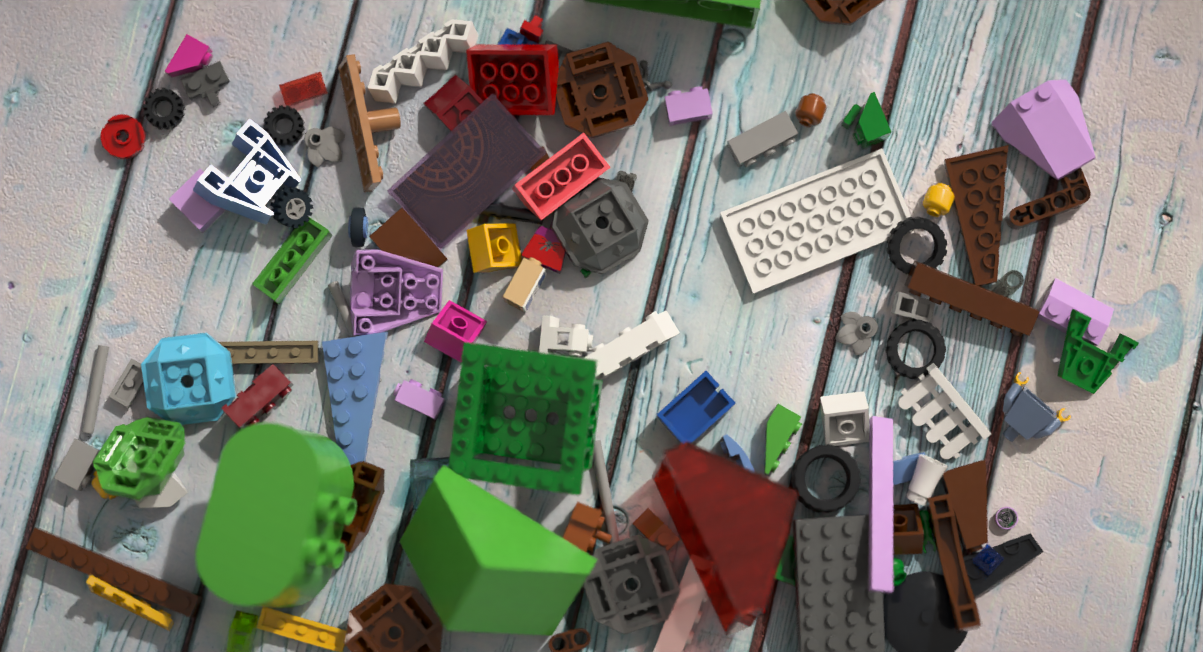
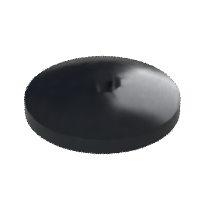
[883,572,968,652]

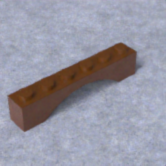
[926,494,982,633]

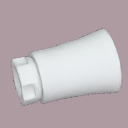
[906,454,948,506]

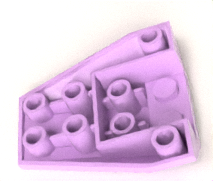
[349,250,443,335]

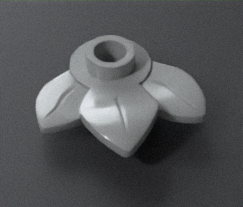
[304,127,345,167]
[836,312,878,355]

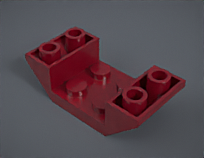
[423,75,486,135]

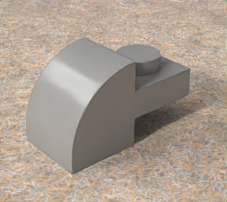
[891,292,935,323]

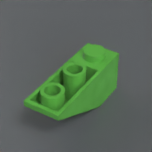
[764,404,802,475]

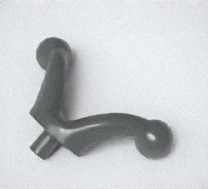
[640,60,671,91]

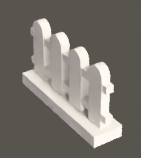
[898,363,991,459]

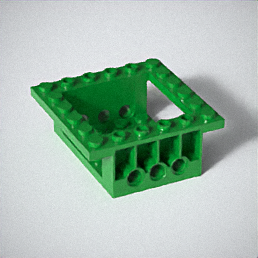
[449,342,603,495]

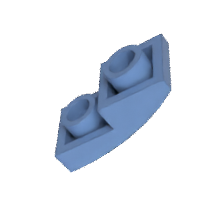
[720,435,755,476]
[893,452,925,485]

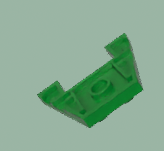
[1057,309,1139,394]

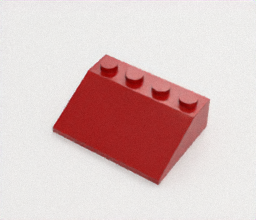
[466,44,559,115]

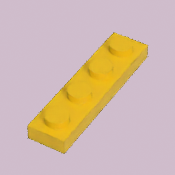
[256,607,346,652]

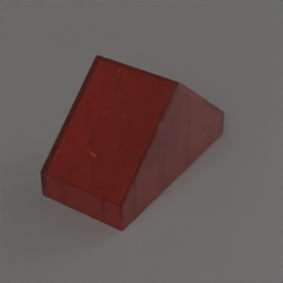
[652,441,798,637]

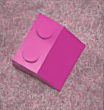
[424,300,487,362]

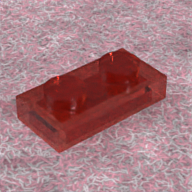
[279,72,328,106]

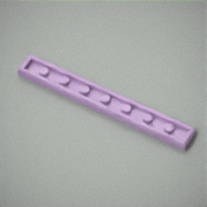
[869,416,893,593]

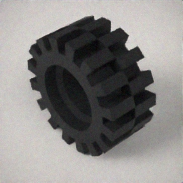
[143,88,185,130]
[263,105,305,147]

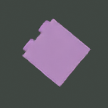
[169,169,226,233]

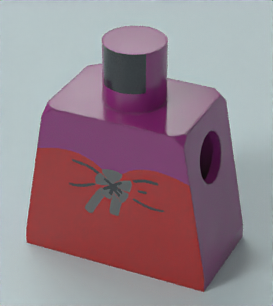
[521,223,566,274]

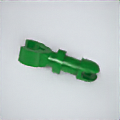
[920,510,937,554]

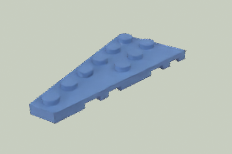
[322,332,388,465]

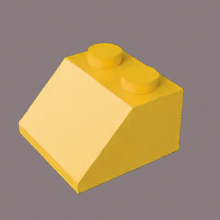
[466,223,522,273]

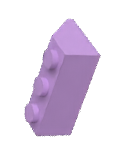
[1037,278,1114,346]

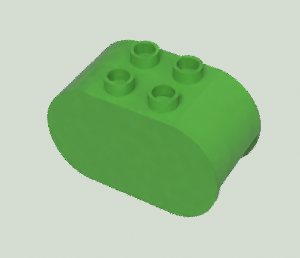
[196,423,357,608]

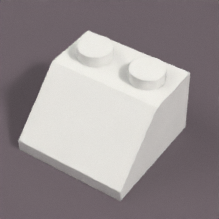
[820,391,869,446]

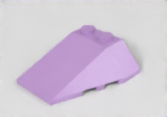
[991,79,1096,180]

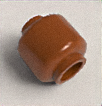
[795,93,827,127]

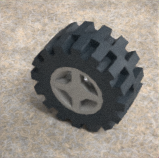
[270,187,313,228]

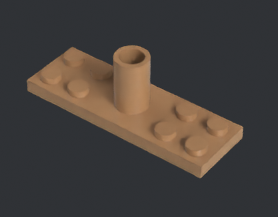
[338,54,401,193]

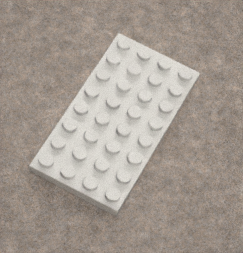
[720,149,915,294]

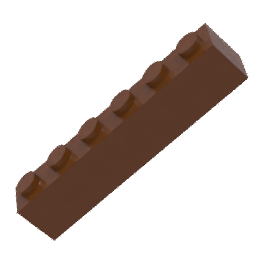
[904,260,1040,337]

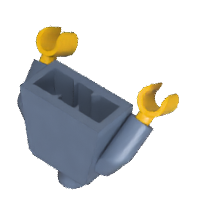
[1003,372,1071,442]

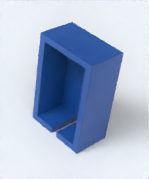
[656,370,736,449]

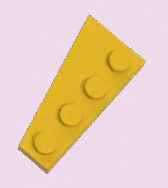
[86,575,174,631]

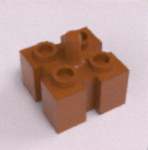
[563,501,612,553]

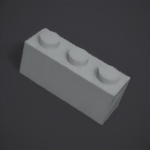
[727,111,798,168]

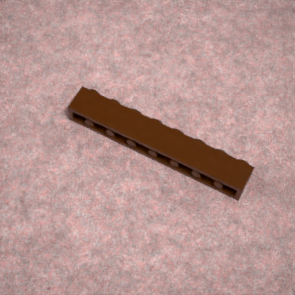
[26,528,203,617]

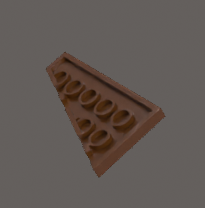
[944,145,1009,286]

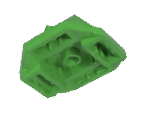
[93,417,185,500]

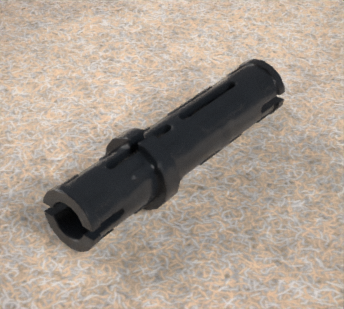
[477,202,544,225]

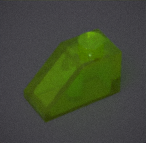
[226,610,258,652]

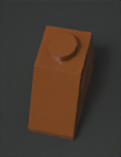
[632,508,679,551]

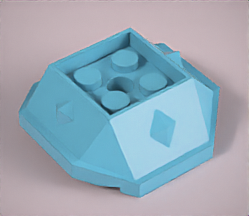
[141,332,236,425]

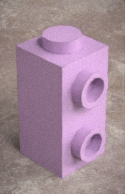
[393,379,445,420]

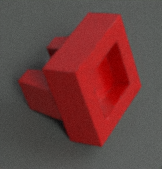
[520,15,544,44]

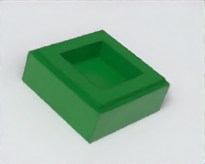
[842,104,862,130]

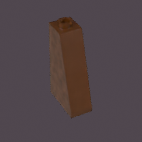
[941,459,988,552]

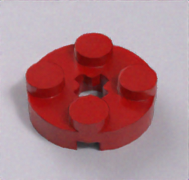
[100,114,146,159]

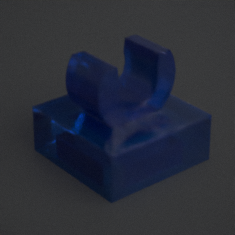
[972,544,1004,576]

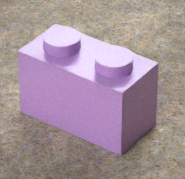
[664,87,713,126]

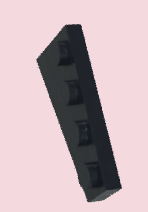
[963,533,1044,598]

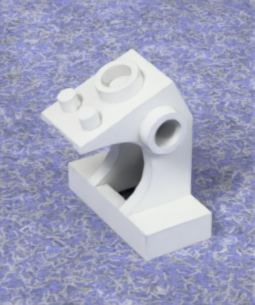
[539,315,593,357]

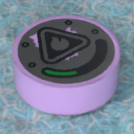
[995,507,1018,529]

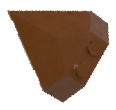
[340,461,384,553]

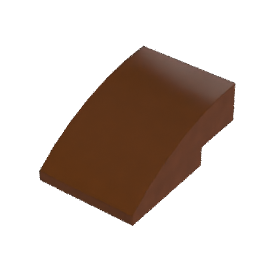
[369,208,448,268]

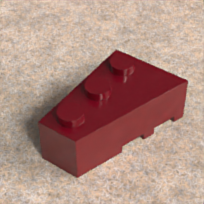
[221,364,294,429]

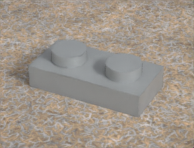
[109,358,144,408]

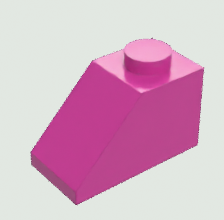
[165,34,213,78]

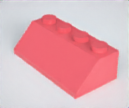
[512,133,610,220]

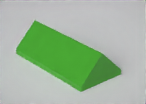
[252,217,333,304]

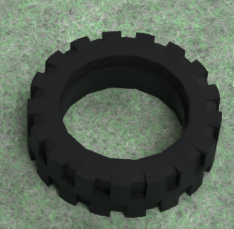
[886,217,948,275]
[886,320,946,379]

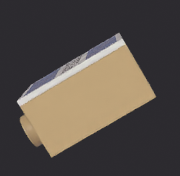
[503,257,546,313]

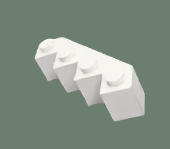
[368,19,478,103]
[584,311,679,380]

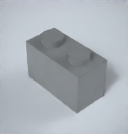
[54,438,100,491]

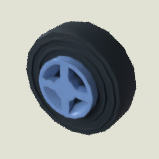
[348,207,368,247]

